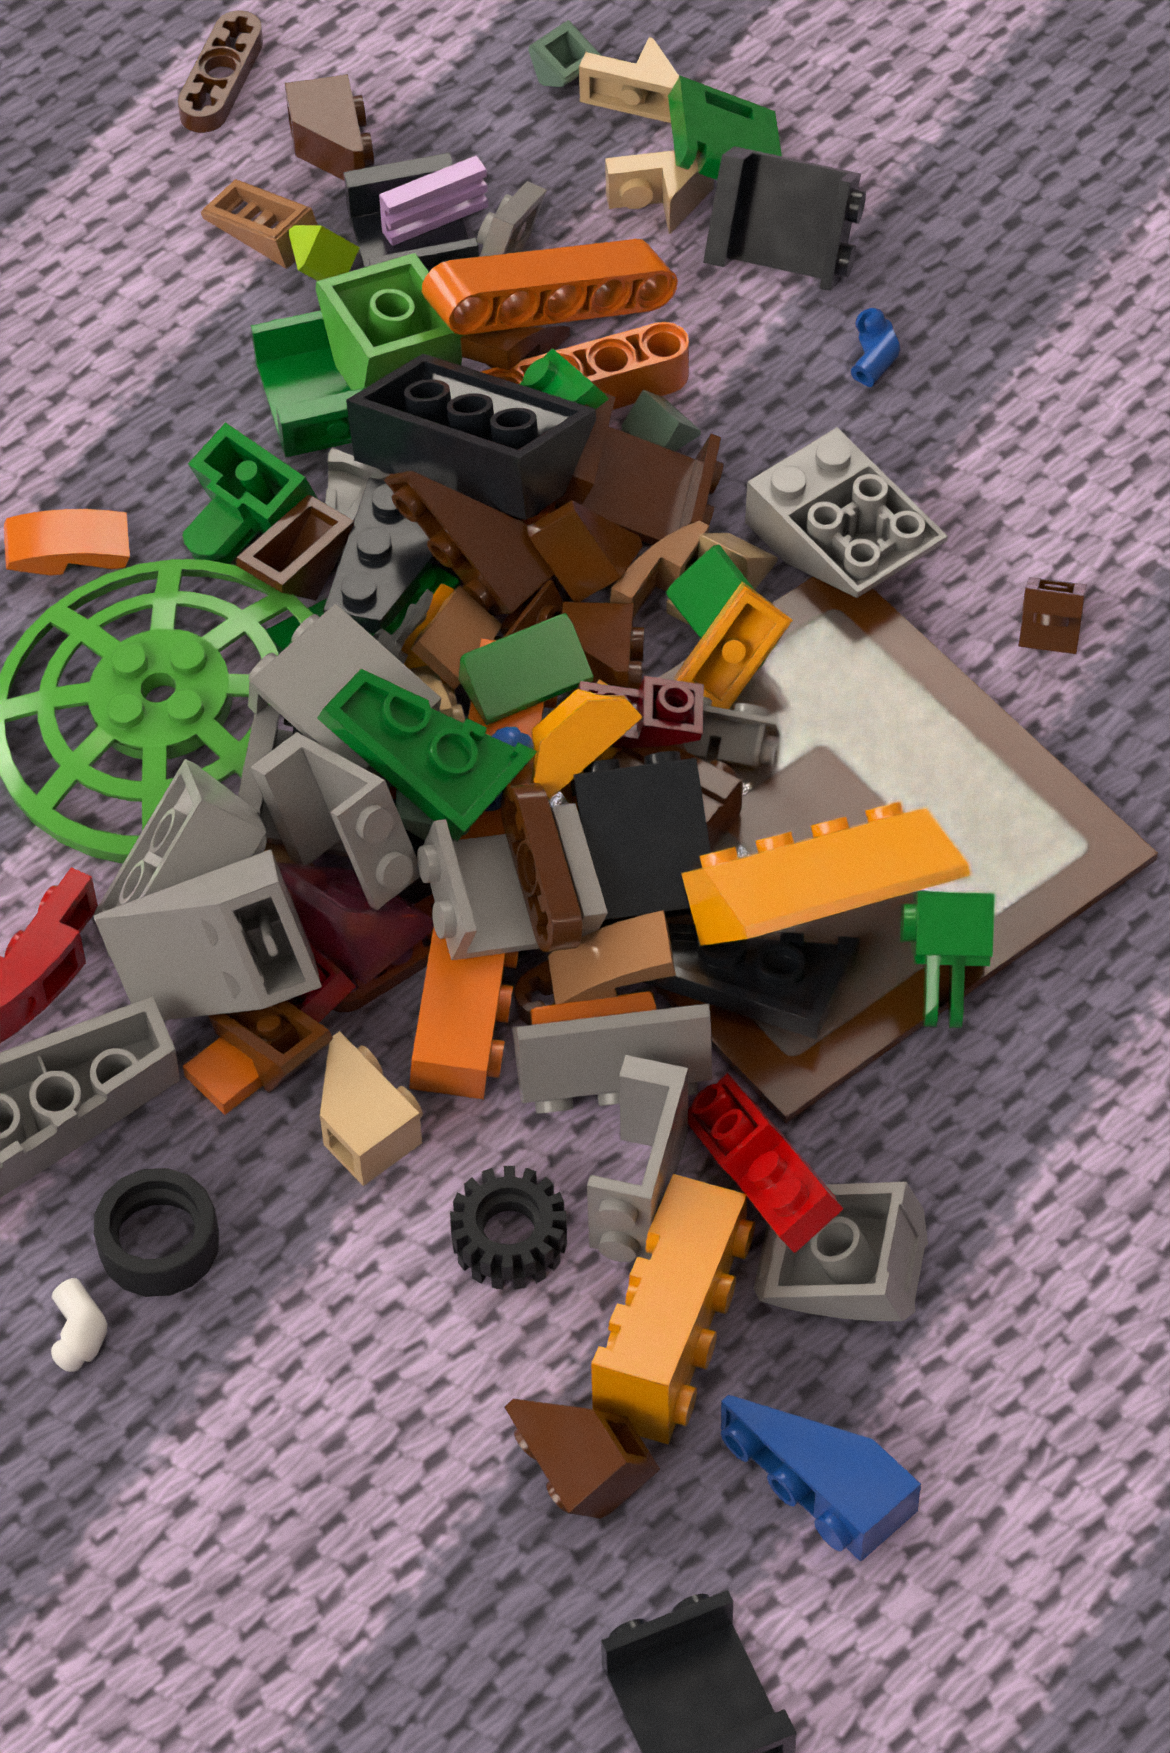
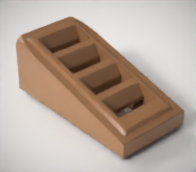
[201,179,318,269]

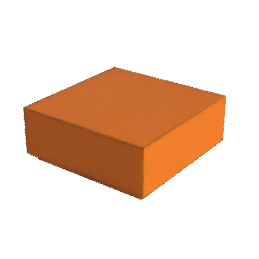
[183,1037,263,1115]

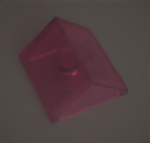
[277,862,434,984]

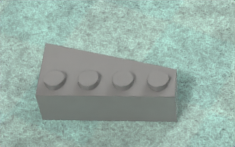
[0,996,180,1198]

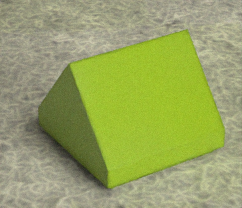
[288,225,360,281]

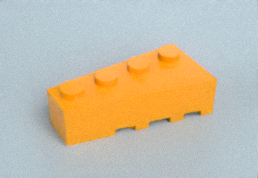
[591,1174,755,1445]

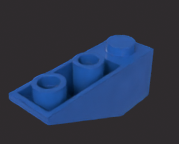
[721,1395,921,1562]

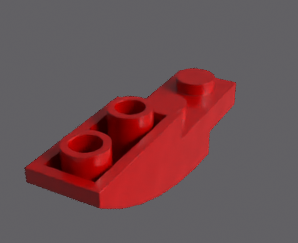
[0,867,98,1043]
[688,1073,844,1253]

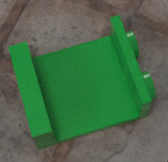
[250,310,366,458]

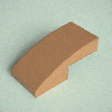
[609,521,709,618]
[410,585,502,690]
[548,910,676,1004]

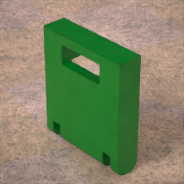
[668,76,782,180]

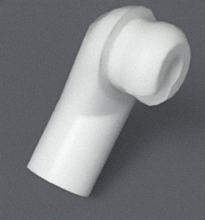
[51,1278,107,1372]

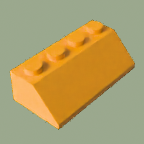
[681,801,971,946]

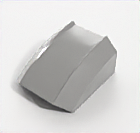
[754,1182,928,1321]

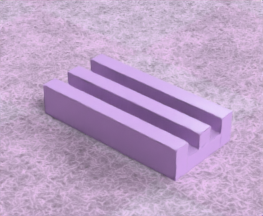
[379,156,488,246]

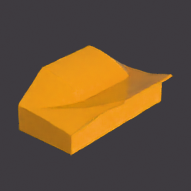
[532,689,643,799]

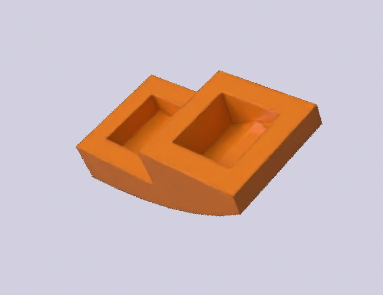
[4,509,130,576]

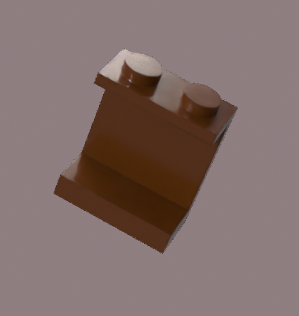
[554,392,724,545]

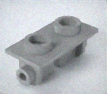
[683,696,782,770]

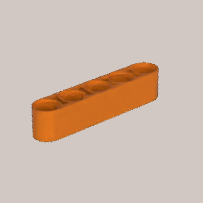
[422,239,678,335]
[481,322,689,410]

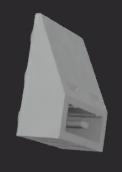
[745,427,948,598]
[94,850,322,1020]

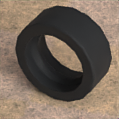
[94,1168,219,1297]

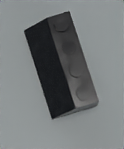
[346,353,596,520]

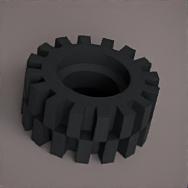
[450,1166,567,1290]

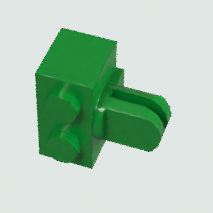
[182,422,319,564]
[900,891,995,1028]

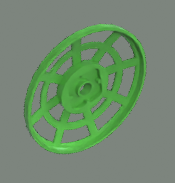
[0,559,313,864]

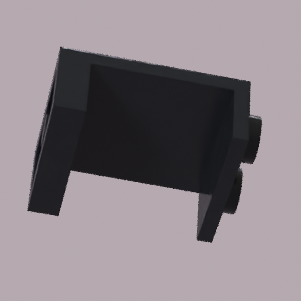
[703,146,866,291]
[344,152,479,272]
[570,751,711,927]
[601,1590,797,1753]

